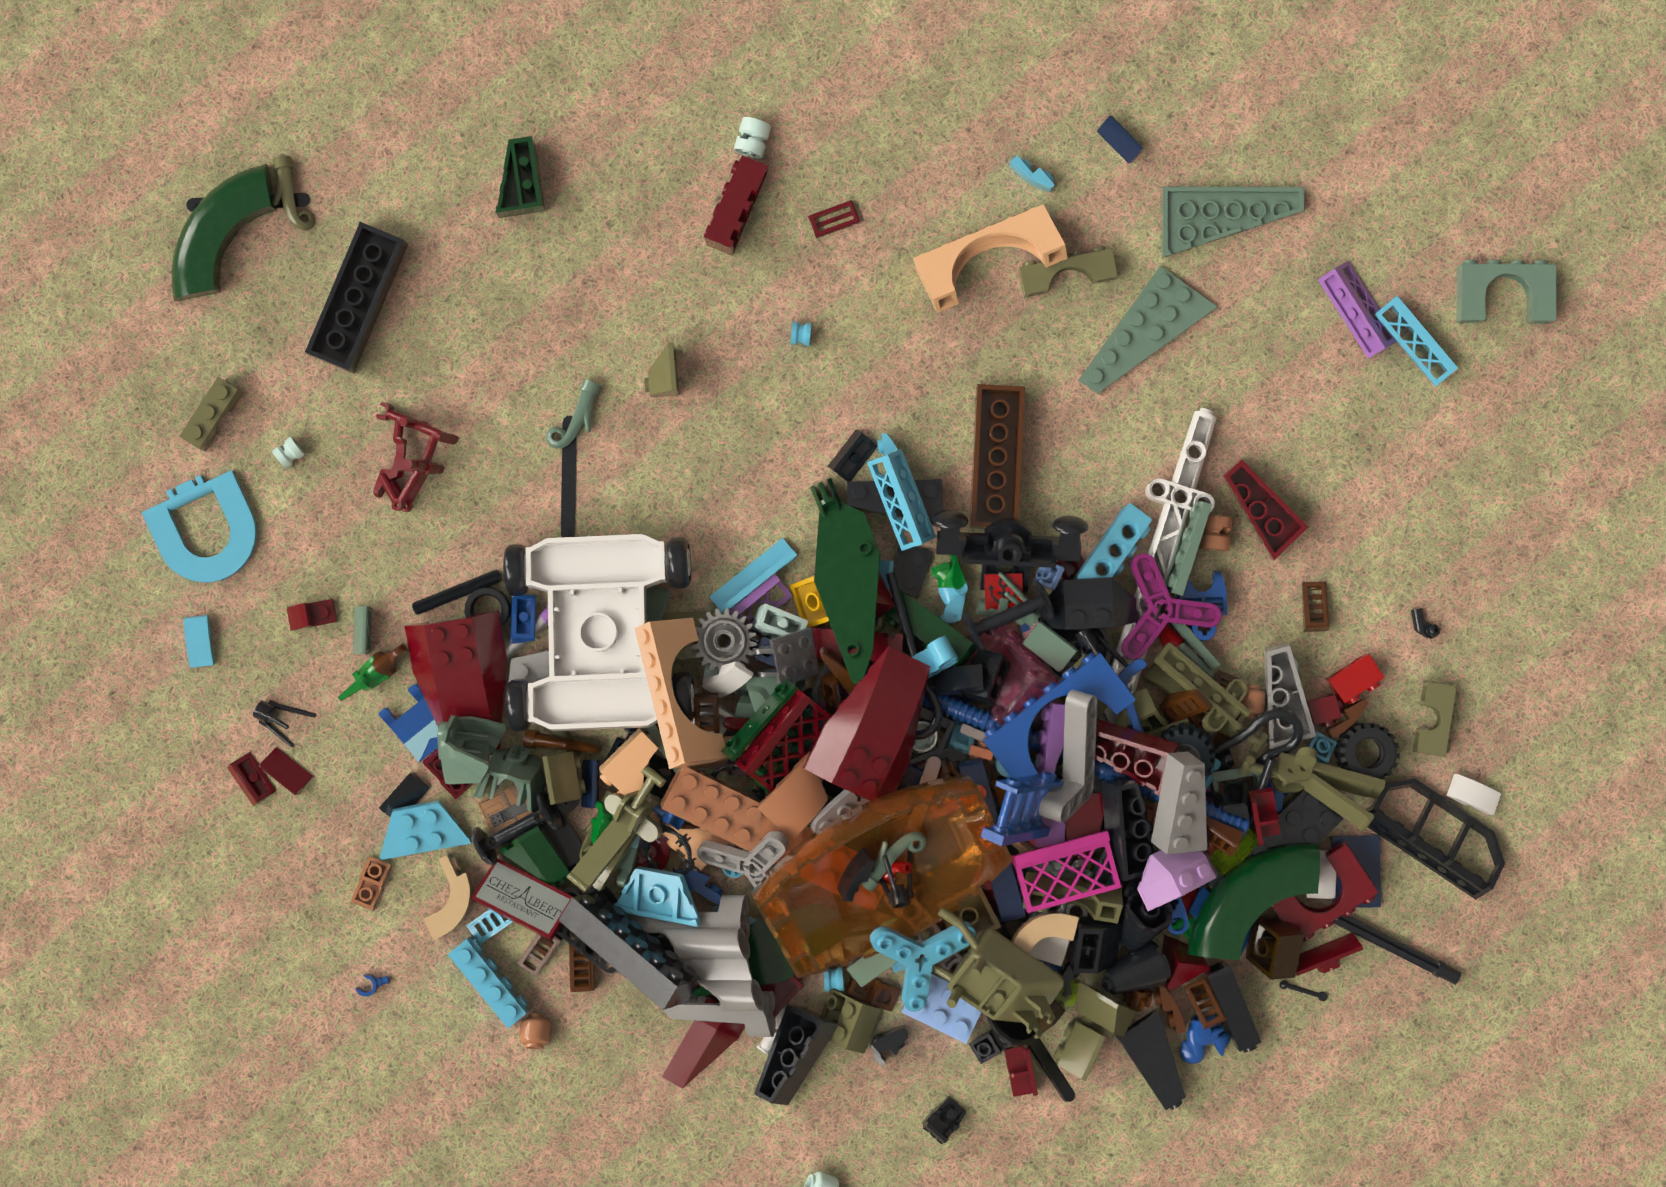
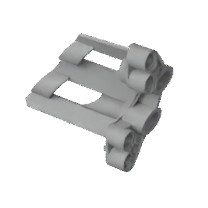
[625,895,776,1037]

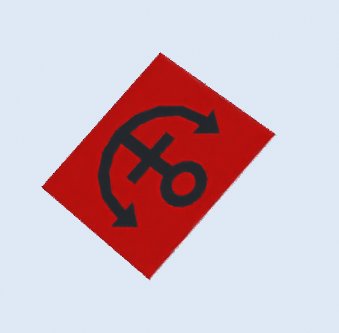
[984,573,1023,610]

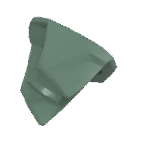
[736,675,806,712]
[437,715,507,785]
[473,745,544,812]

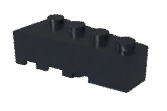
[754,1004,839,1105]

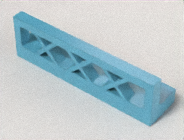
[1374,296,1458,386]
[867,448,936,550]
[709,538,798,614]

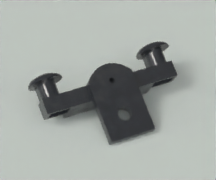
[932,510,1088,592]

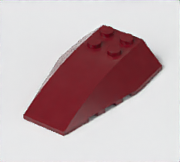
[405,610,507,755]
[803,646,931,807]

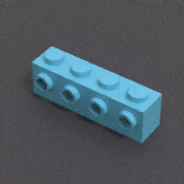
[448,937,529,1028]

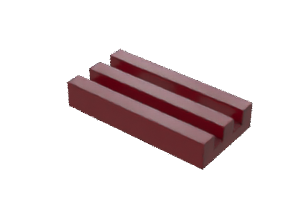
[808,200,860,239]

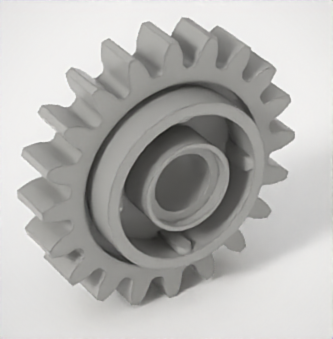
[691,608,757,673]

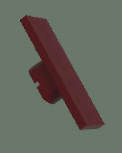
[1296,933,1363,976]

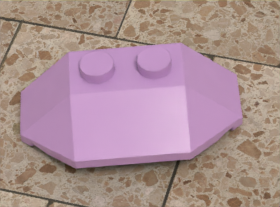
[1137,850,1219,911]

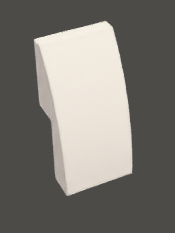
[702,661,753,698]
[1447,774,1501,815]

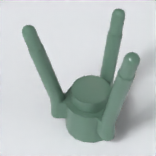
[989,572,1041,626]

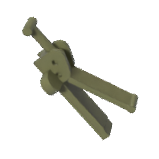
[1143,642,1269,756]
[1239,747,1385,831]
[567,765,666,893]

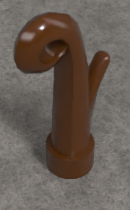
[523,729,602,753]

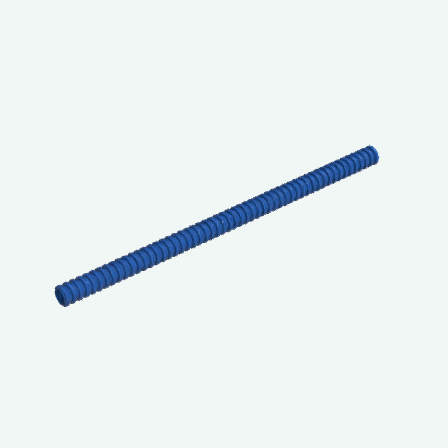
[923,688,1250,837]

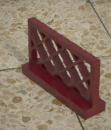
[735,689,832,792]

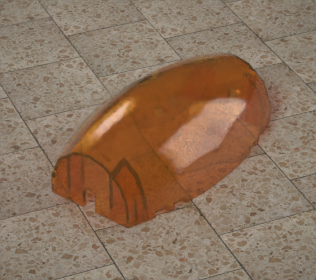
[751,775,1013,978]

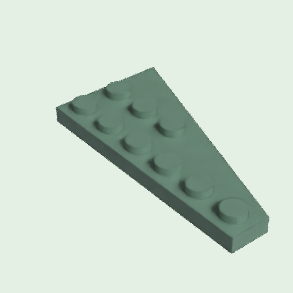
[1162,186,1304,258]
[1078,266,1217,394]

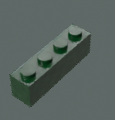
[885,590,977,668]

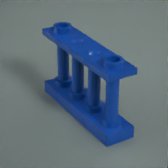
[981,771,1064,846]

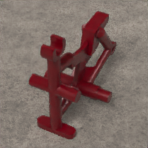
[373,402,459,512]

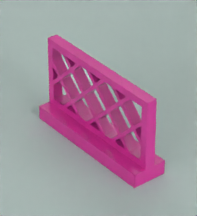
[1011,831,1121,913]

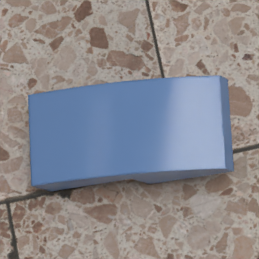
[1033,565,1065,590]

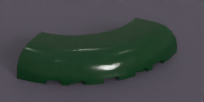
[172,164,277,302]
[1187,843,1320,960]

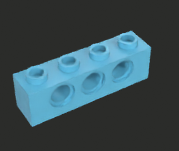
[1073,503,1152,579]

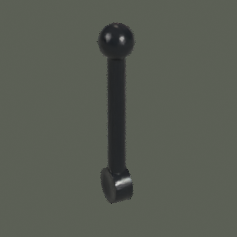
[1279,980,1328,1001]

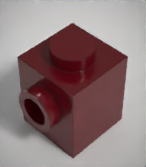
[1306,694,1343,727]

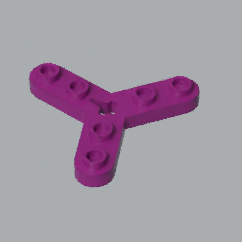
[1121,553,1221,659]

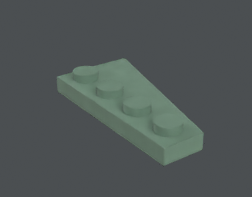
[1167,501,1212,596]

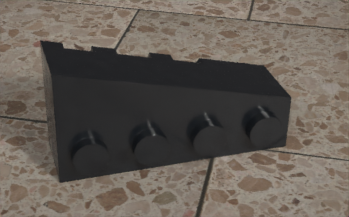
[847,479,943,528]
[1101,777,1159,881]

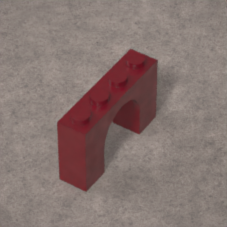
[1272,840,1379,942]

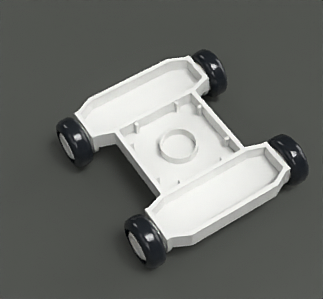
[503,534,695,732]

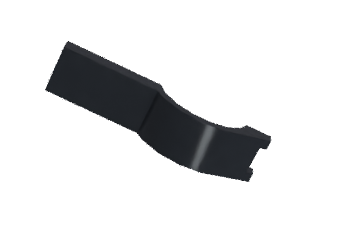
[544,814,618,904]

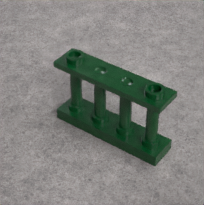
[721,679,828,792]

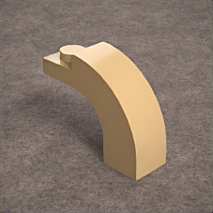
[423,854,473,940]
[1011,912,1079,954]

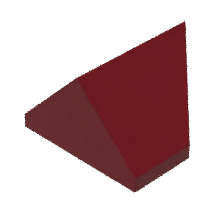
[1162,934,1210,992]

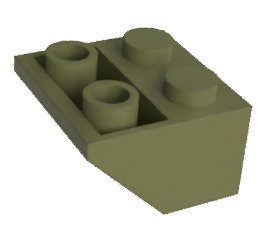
[821,989,881,1054]

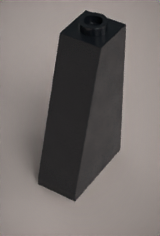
[1203,961,1261,1053]
[1116,1009,1186,1110]

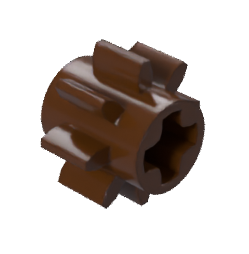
[1123,988,1153,1012]

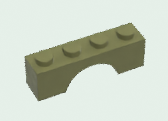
[1018,246,1118,298]
[1022,872,1123,923]

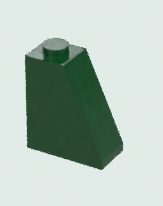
[500,824,570,886]

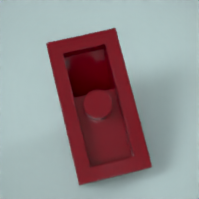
[287,599,337,631]

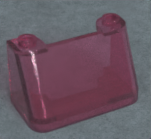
[954,618,1059,725]

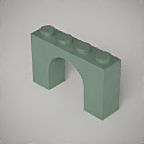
[1456,260,1556,324]

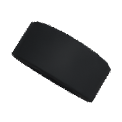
[464,587,511,626]

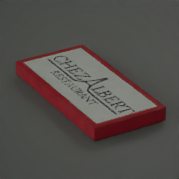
[471,858,572,941]

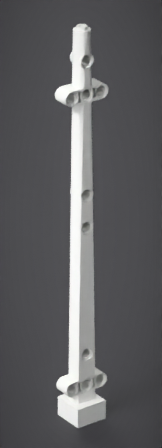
[1018,408,1217,966]

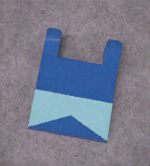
[379,684,438,762]

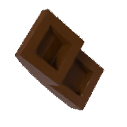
[1325,699,1368,739]
[845,975,901,1012]

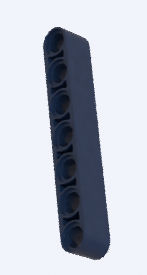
[958,757,1026,924]

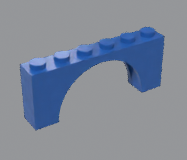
[983,652,1136,778]

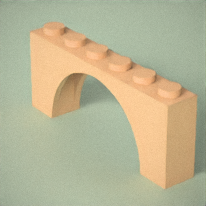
[913,204,1068,313]
[635,618,727,769]
[599,728,729,870]

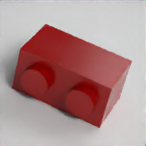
[1325,654,1385,705]

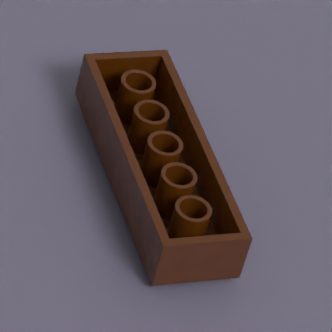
[969,384,1025,529]

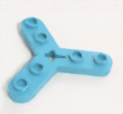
[870,921,976,1012]

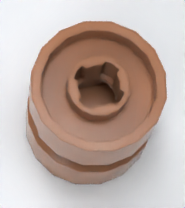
[1199,515,1233,551]

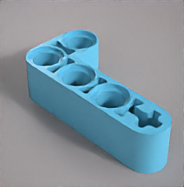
[912,636,958,678]

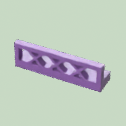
[1318,261,1396,359]
[723,574,793,648]

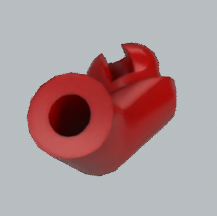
[882,860,912,884]

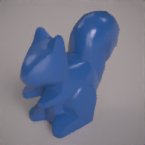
[1179,1010,1230,1064]

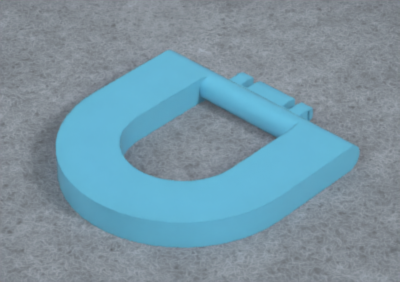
[142,470,257,583]

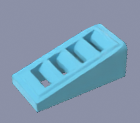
[466,909,513,944]

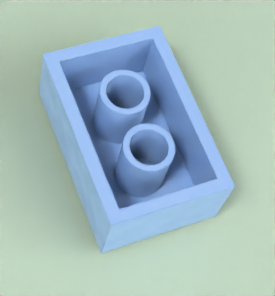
[901,972,981,1044]

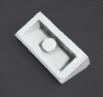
[1306,850,1336,899]

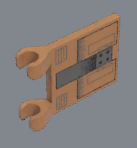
[477,785,545,834]

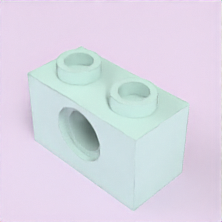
[750,603,808,639]

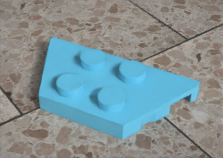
[380,800,471,860]
[614,866,701,927]

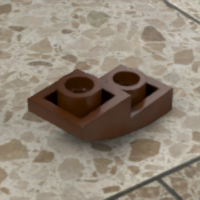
[1154,986,1186,1034]

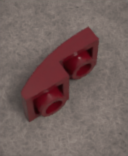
[423,748,473,799]

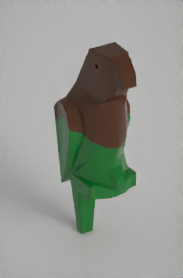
[338,642,409,701]

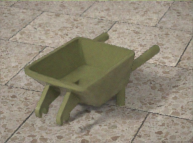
[916,906,1064,1039]

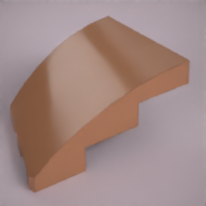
[758,752,828,840]

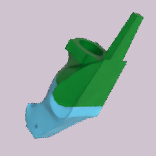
[930,555,968,624]

